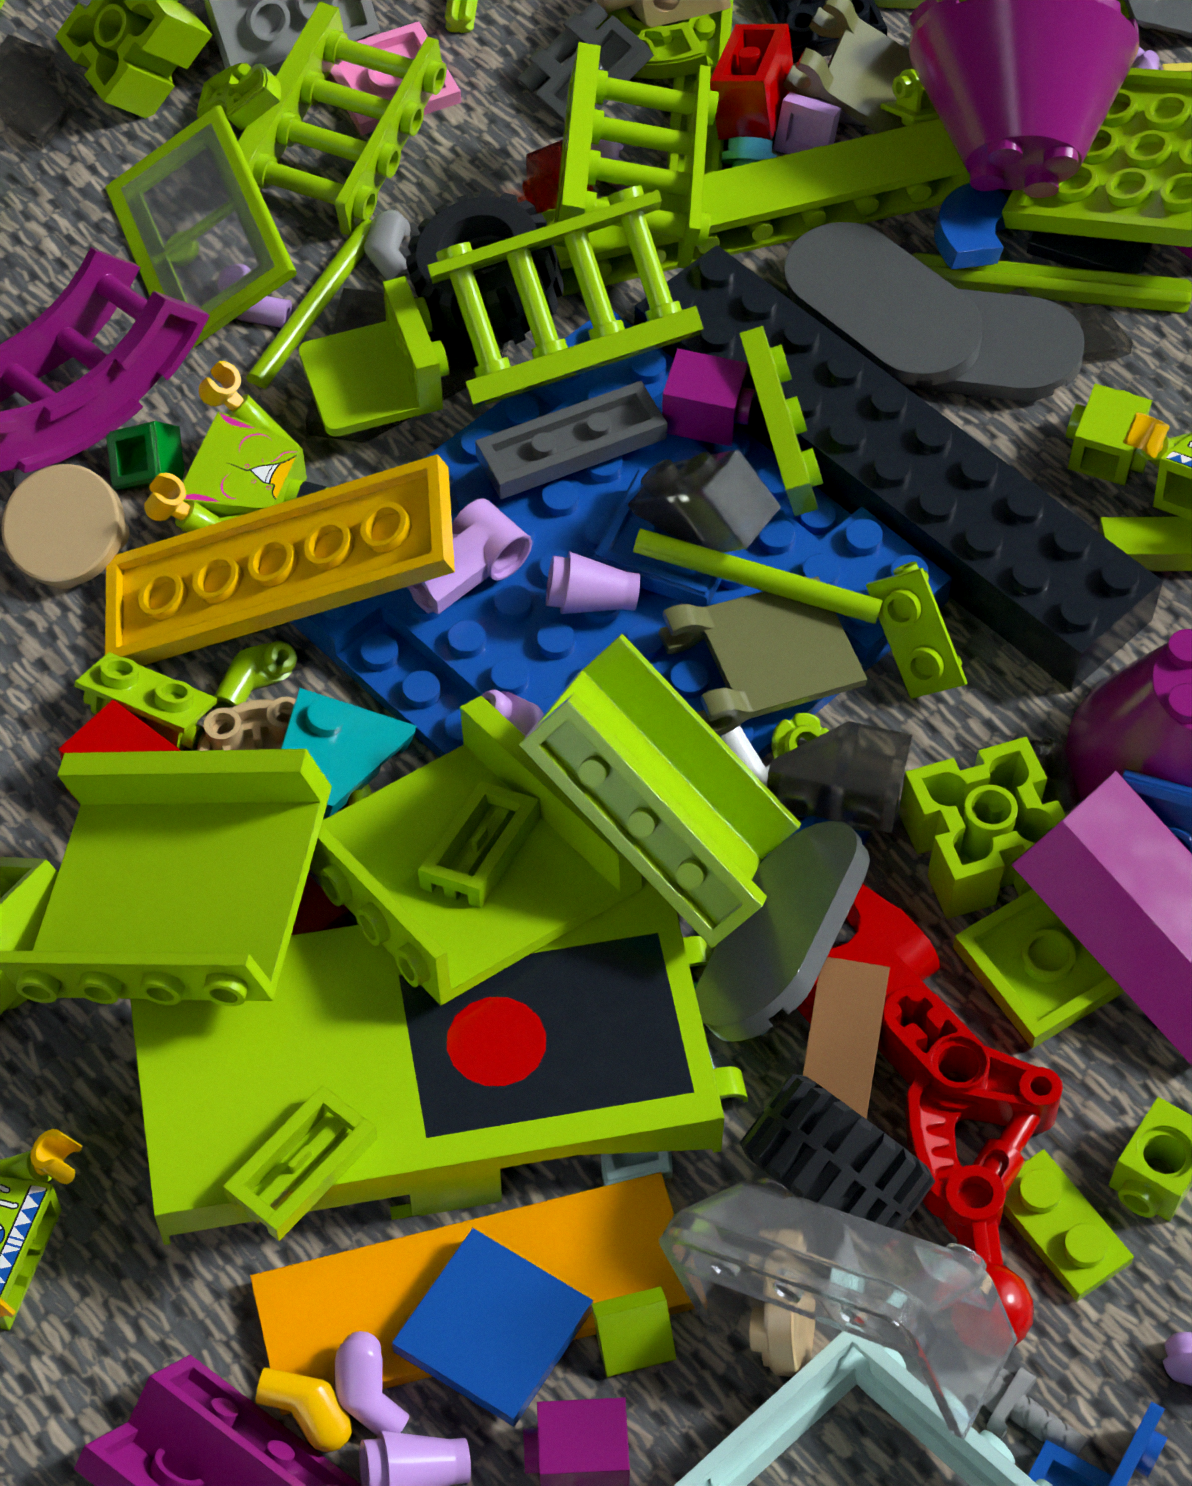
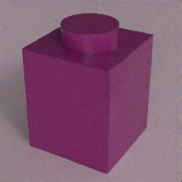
[662,348,756,447]
[523,1397,630,1486]

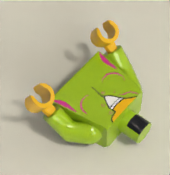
[144,361,329,532]

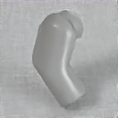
[364,210,411,280]

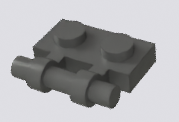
[517,0,654,123]

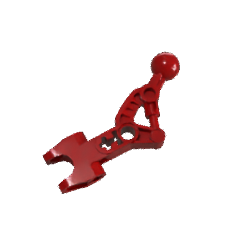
[797,884,1063,1356]

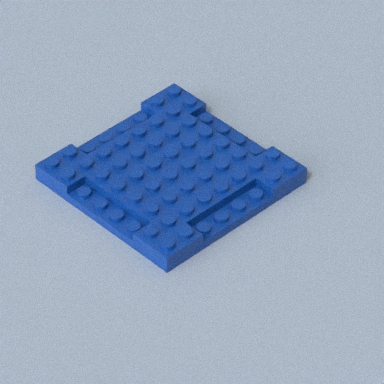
[290,311,952,759]

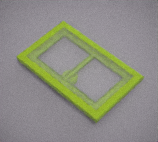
[105,105,297,349]

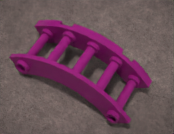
[0,247,210,473]

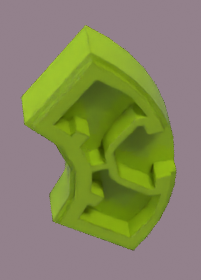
[596,8,708,79]
[196,62,281,131]

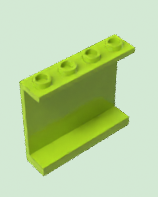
[519,634,801,948]
[310,696,642,1006]
[0,749,332,1006]

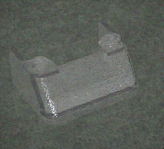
[659,1178,1017,1439]

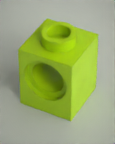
[1108,1097,1192,1222]

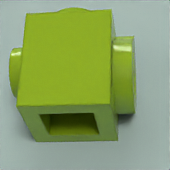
[1065,383,1152,486]

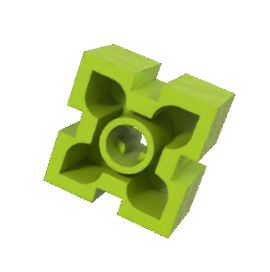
[55,0,212,118]
[898,736,1065,919]

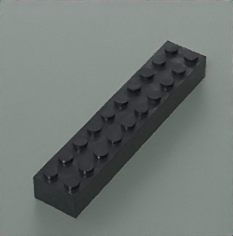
[634,245,1163,692]

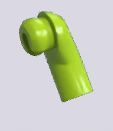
[214,641,297,708]

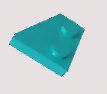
[281,688,416,820]

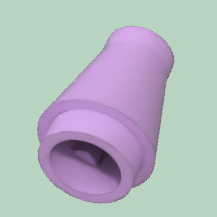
[546,551,640,614]
[359,1431,471,1486]

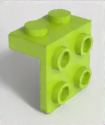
[299,276,449,436]

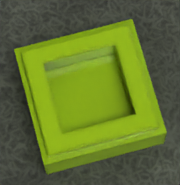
[591,1286,677,1377]

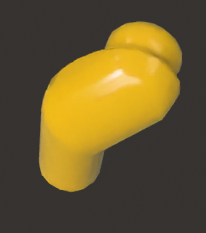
[256,1367,352,1452]

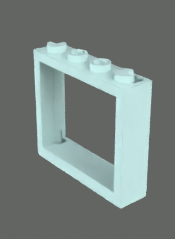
[674,1323,1053,1486]

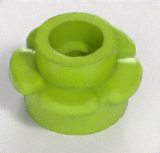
[771,713,833,776]

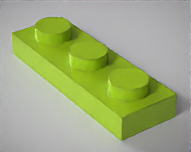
[740,326,823,516]

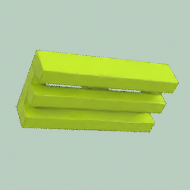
[418,781,541,908]
[223,1084,377,1241]

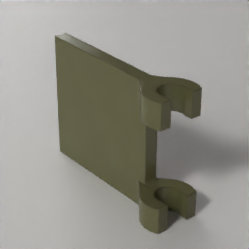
[782,0,914,133]
[658,577,868,736]

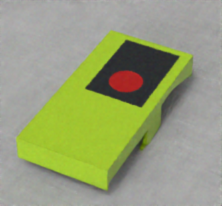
[130,878,748,1245]

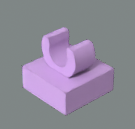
[773,92,841,154]

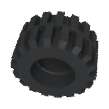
[406,191,564,351]
[739,1073,935,1252]

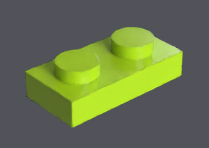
[1003,1149,1134,1302]

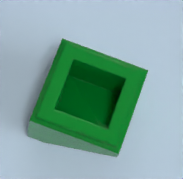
[106,421,185,491]

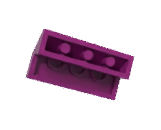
[1012,770,1192,1065]
[74,1354,361,1486]

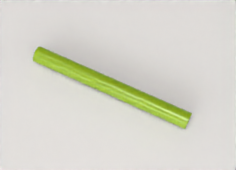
[246,219,372,389]
[633,528,883,624]

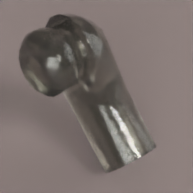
[1029,736,1081,814]

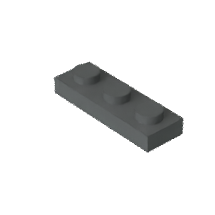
[475,381,667,499]

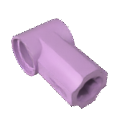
[407,498,532,614]

